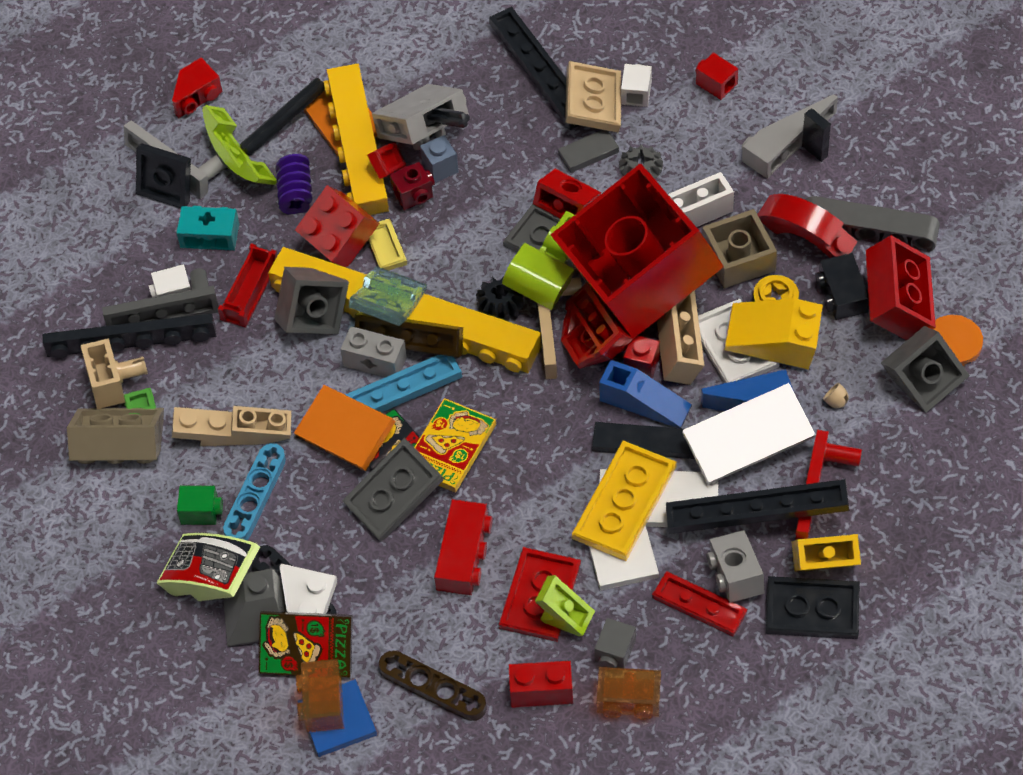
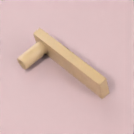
[537,277,581,379]

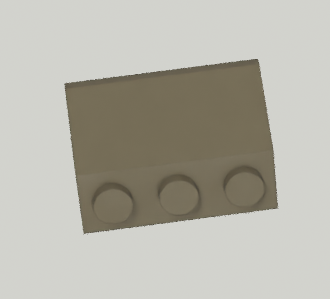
[67,408,164,464]

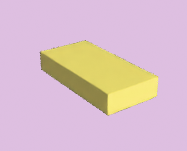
[368,218,407,273]

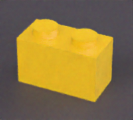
[791,534,861,572]

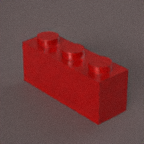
[434,499,493,595]

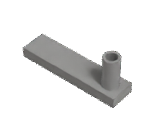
[123,120,227,199]

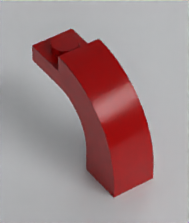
[757,194,858,258]

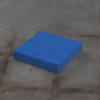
[298,679,377,757]

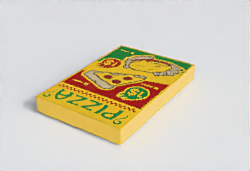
[415,398,496,493]

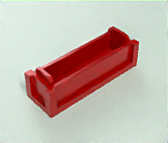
[218,243,278,328]

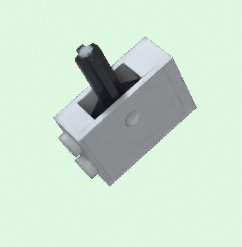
[372,84,470,150]

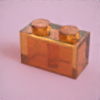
[296,659,344,732]
[596,667,661,720]

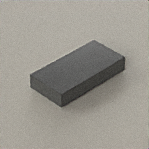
[558,130,619,173]

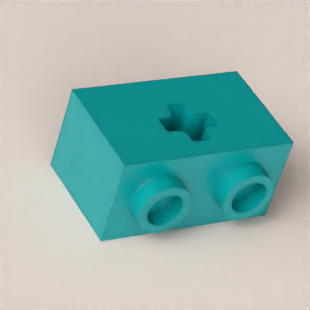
[177,206,240,251]

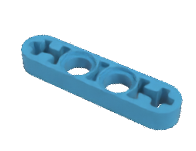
[223,443,286,541]

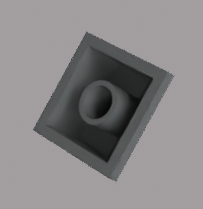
[274,267,349,334]
[881,326,970,413]

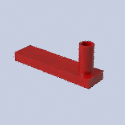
[795,430,862,540]

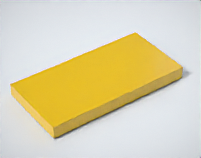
[572,441,677,561]

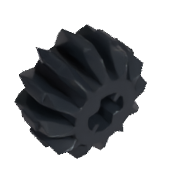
[476,276,524,322]

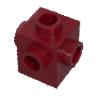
[390,162,435,210]

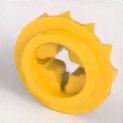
[753,275,799,301]

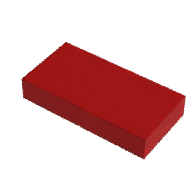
[367,142,406,179]

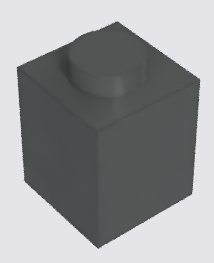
[594,618,636,671]

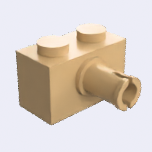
[81,338,148,409]

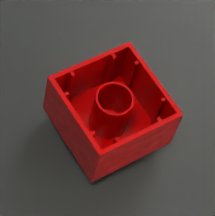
[550,163,724,339]

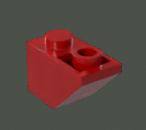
[172,57,223,118]

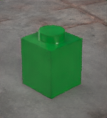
[177,485,223,525]

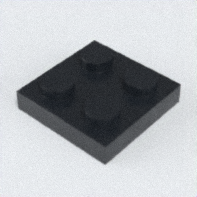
[136,143,191,208]

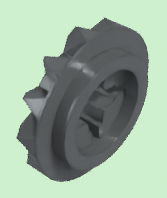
[619,144,663,179]

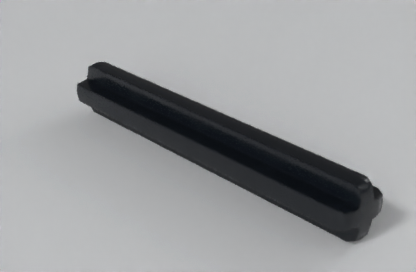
[240,78,325,156]

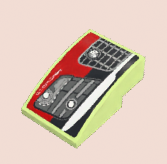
[157,533,260,601]

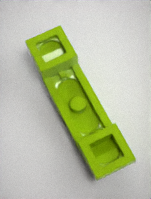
[202,105,277,185]

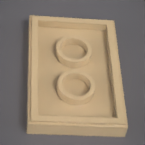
[566,61,621,133]

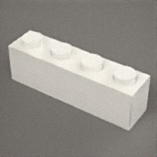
[668,172,734,227]

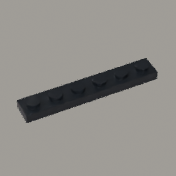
[489,6,580,130]
[42,313,216,359]
[666,479,850,534]

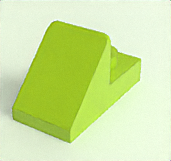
[535,575,595,636]

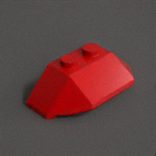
[561,282,633,369]

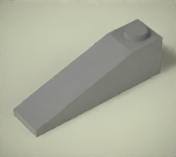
[741,94,838,179]

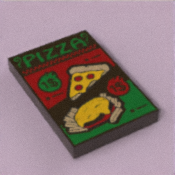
[259,611,353,677]

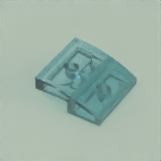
[349,266,427,326]

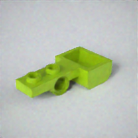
[502,211,575,310]

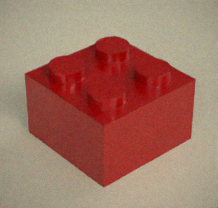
[295,185,380,267]

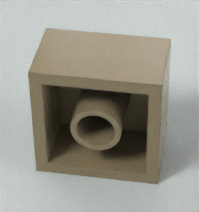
[702,209,777,289]

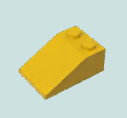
[724,298,823,370]

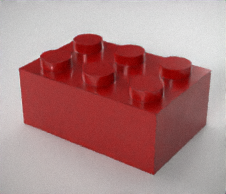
[866,235,936,340]

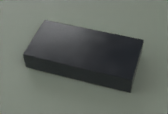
[802,108,831,162]

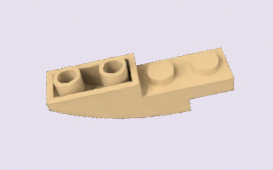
[172,406,291,446]

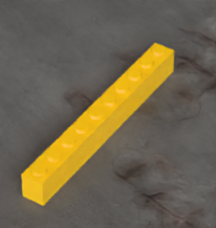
[268,247,542,373]

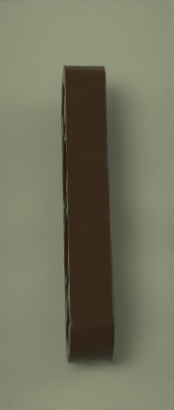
[379,650,487,721]

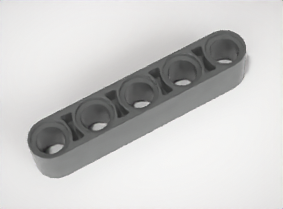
[805,196,940,252]

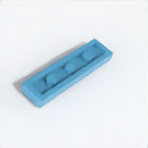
[345,355,462,412]

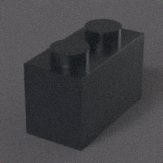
[815,253,869,320]

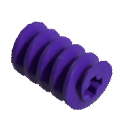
[275,154,313,215]

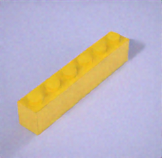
[323,63,389,215]

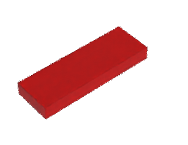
[652,571,748,637]

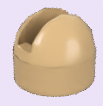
[823,383,849,408]

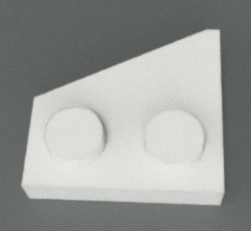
[280,564,337,614]

